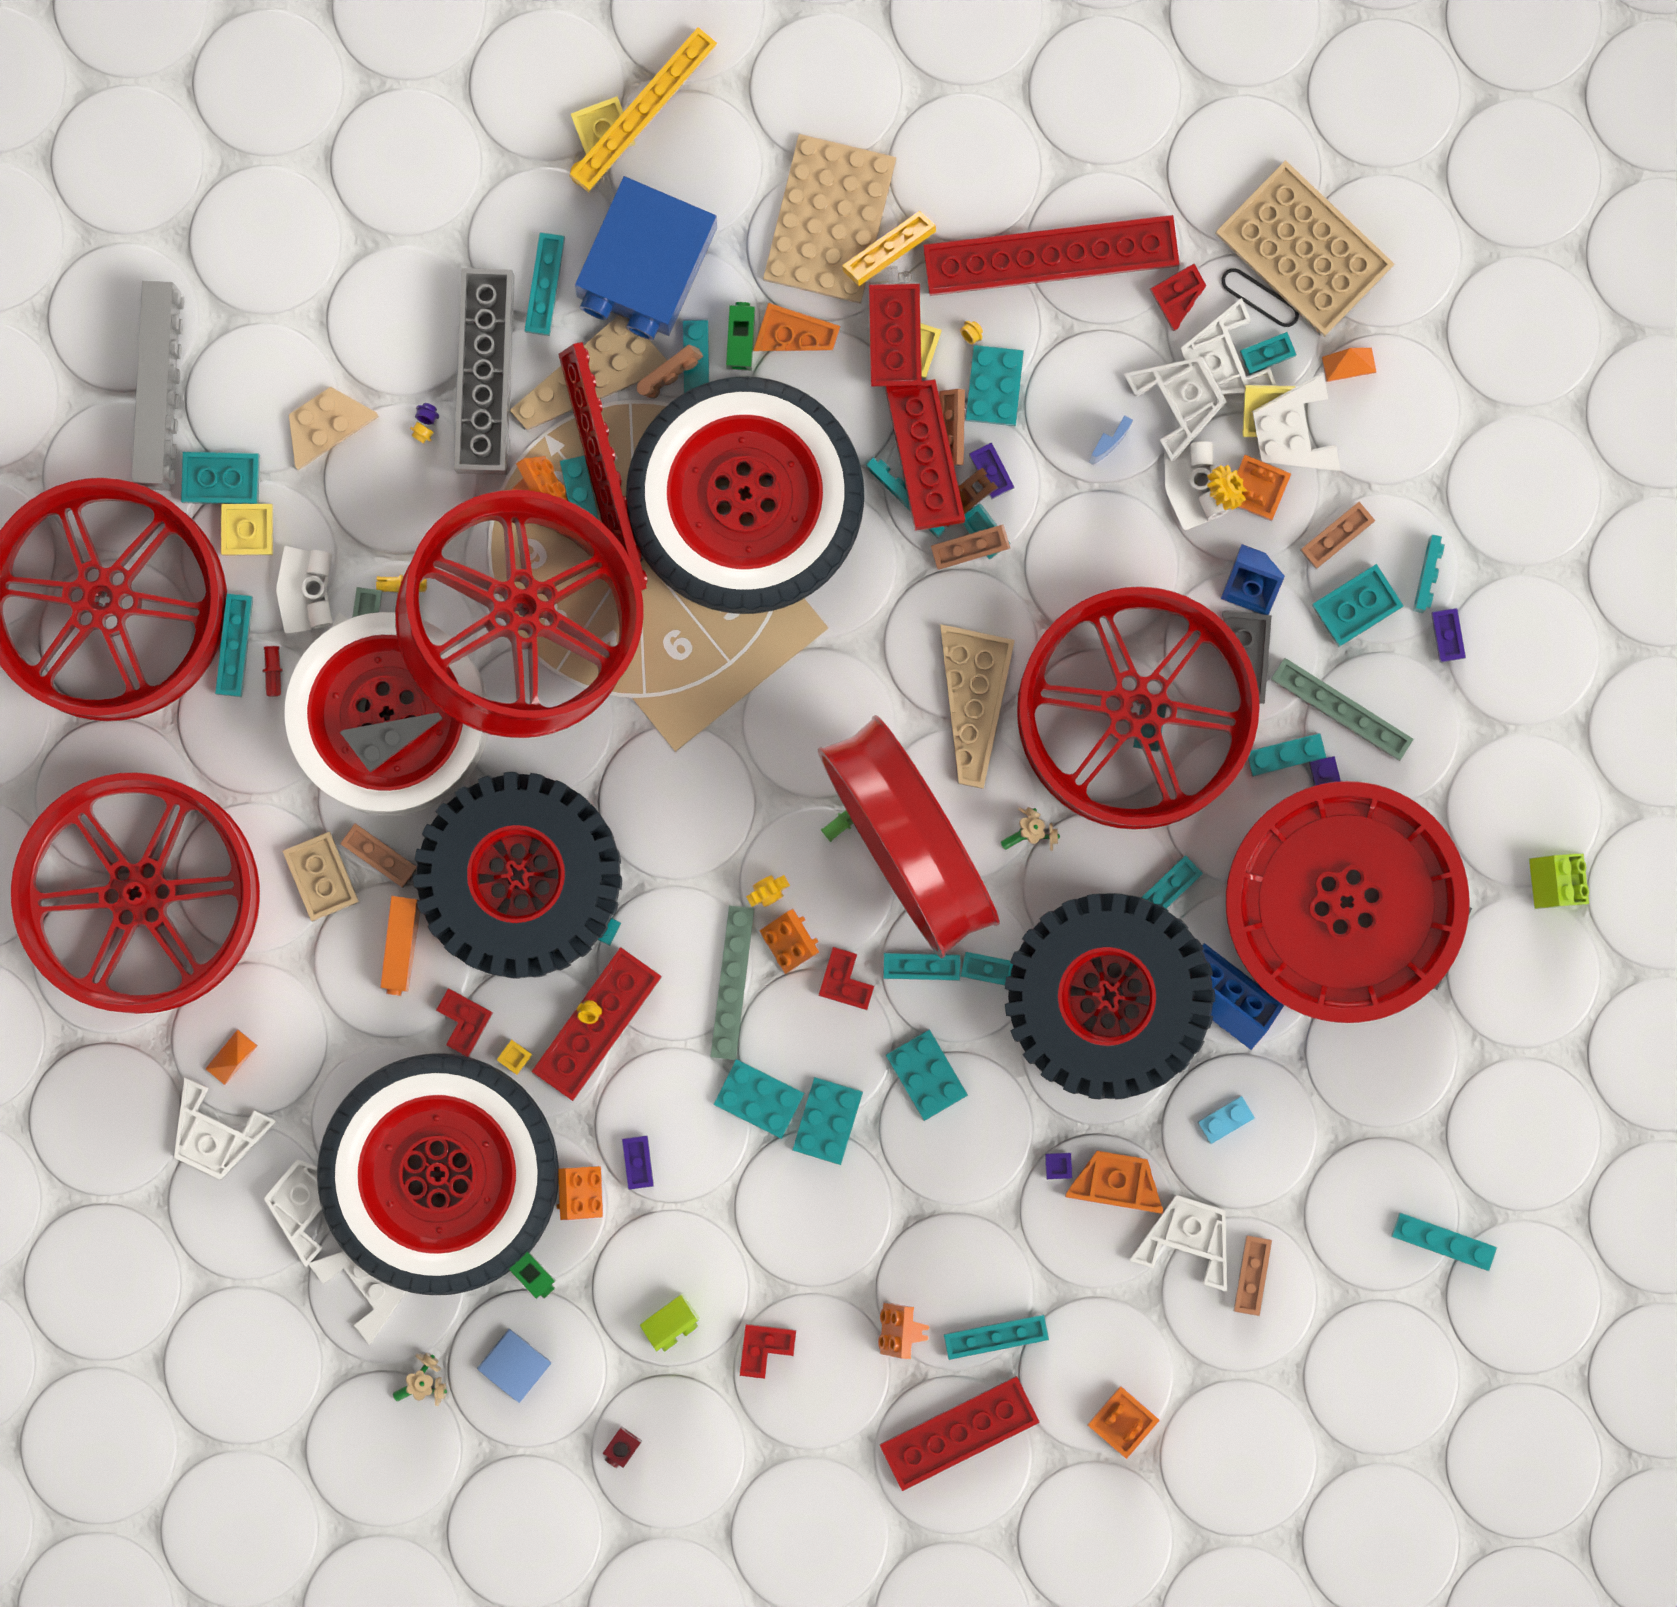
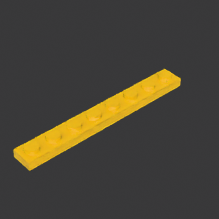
[569,27,717,193]

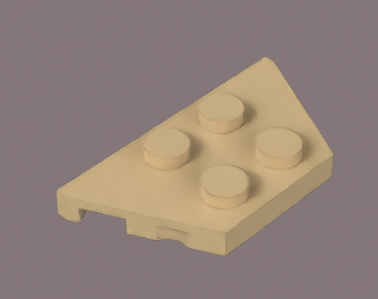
[289,387,379,471]

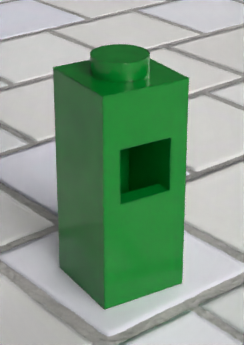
[726,302,755,371]
[509,1252,556,1299]

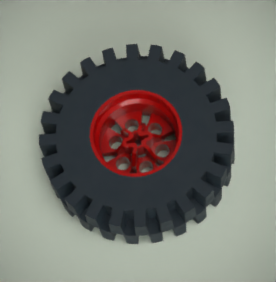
[413,772,622,979]
[1005,893,1215,1100]

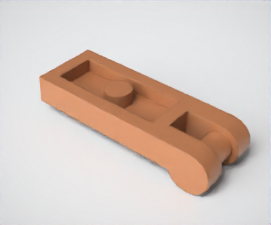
[637,344,703,399]

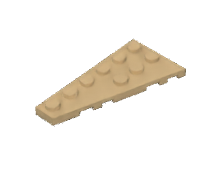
[510,315,667,430]
[940,624,1015,789]

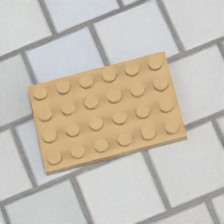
[763,134,896,304]
[1215,160,1395,337]

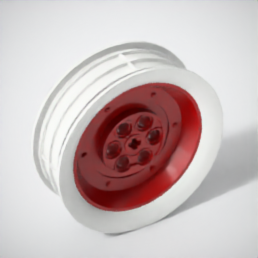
[285,612,489,815]

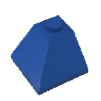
[1221,544,1285,615]

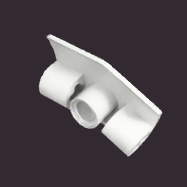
[1164,441,1228,531]
[276,546,333,634]

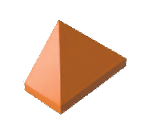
[1322,348,1376,382]
[205,1029,258,1085]

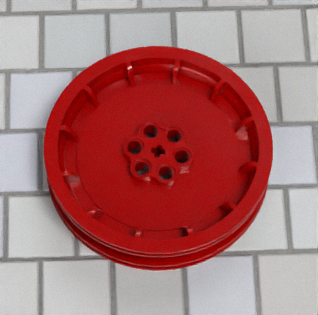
[1225,781,1470,1023]

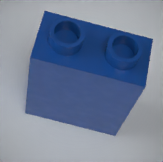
[575,176,717,340]

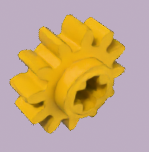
[1206,465,1247,510]
[746,875,790,907]

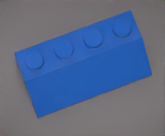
[1202,943,1284,1050]

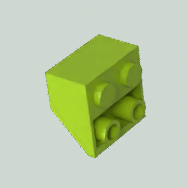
[1529,853,1589,909]
[640,1294,700,1352]

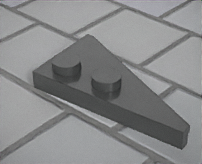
[1222,611,1272,704]
[340,713,443,772]

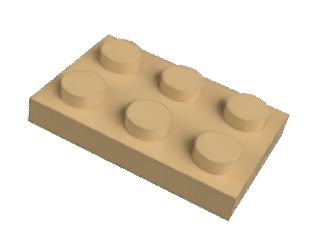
[282,832,359,922]

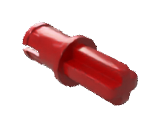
[262,646,283,697]

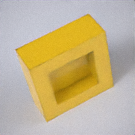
[497,1039,533,1075]

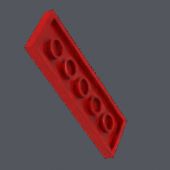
[885,379,965,531]
[531,947,662,1101]
[879,1376,1040,1491]

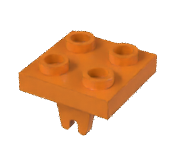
[1237,455,1291,521]
[511,456,568,501]
[759,909,819,974]
[556,1166,603,1220]
[878,1303,929,1359]
[1087,1386,1160,1459]

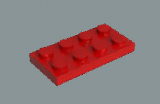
[869,283,922,387]

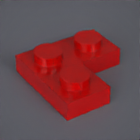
[818,947,874,1010]
[436,988,493,1057]
[740,1324,796,1379]

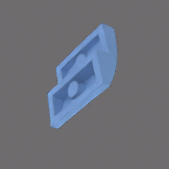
[1089,415,1133,465]
[477,1329,551,1403]

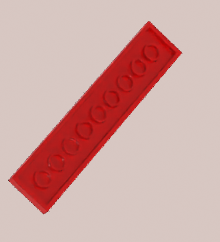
[923,215,1180,296]
[558,342,648,591]

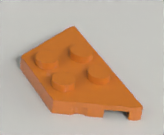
[1065,1151,1163,1214]

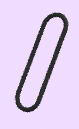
[1221,268,1299,327]

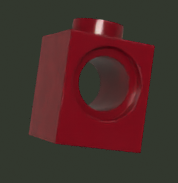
[603,1426,642,1468]

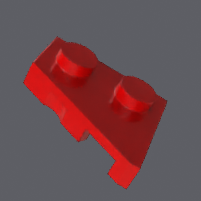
[1150,264,1207,331]

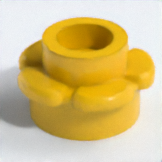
[960,321,983,344]
[410,422,434,444]
[577,1000,602,1024]

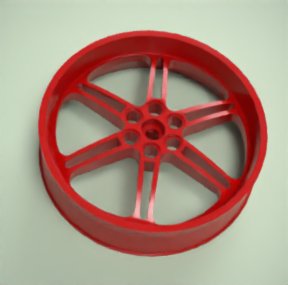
[0,478,227,721]
[395,490,644,738]
[1017,587,1260,830]
[818,715,1000,958]
[11,772,260,1014]

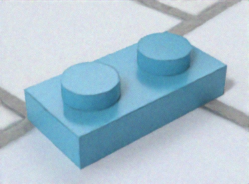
[1198,1096,1255,1144]

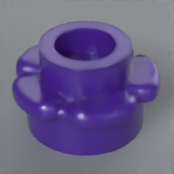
[415,403,439,425]

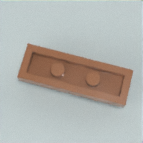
[939,389,965,466]
[1300,501,1375,569]
[931,524,1011,570]
[340,823,417,888]
[1233,1235,1272,1316]

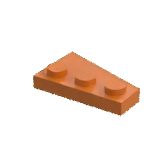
[753,303,841,351]

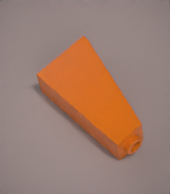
[380,896,420,996]

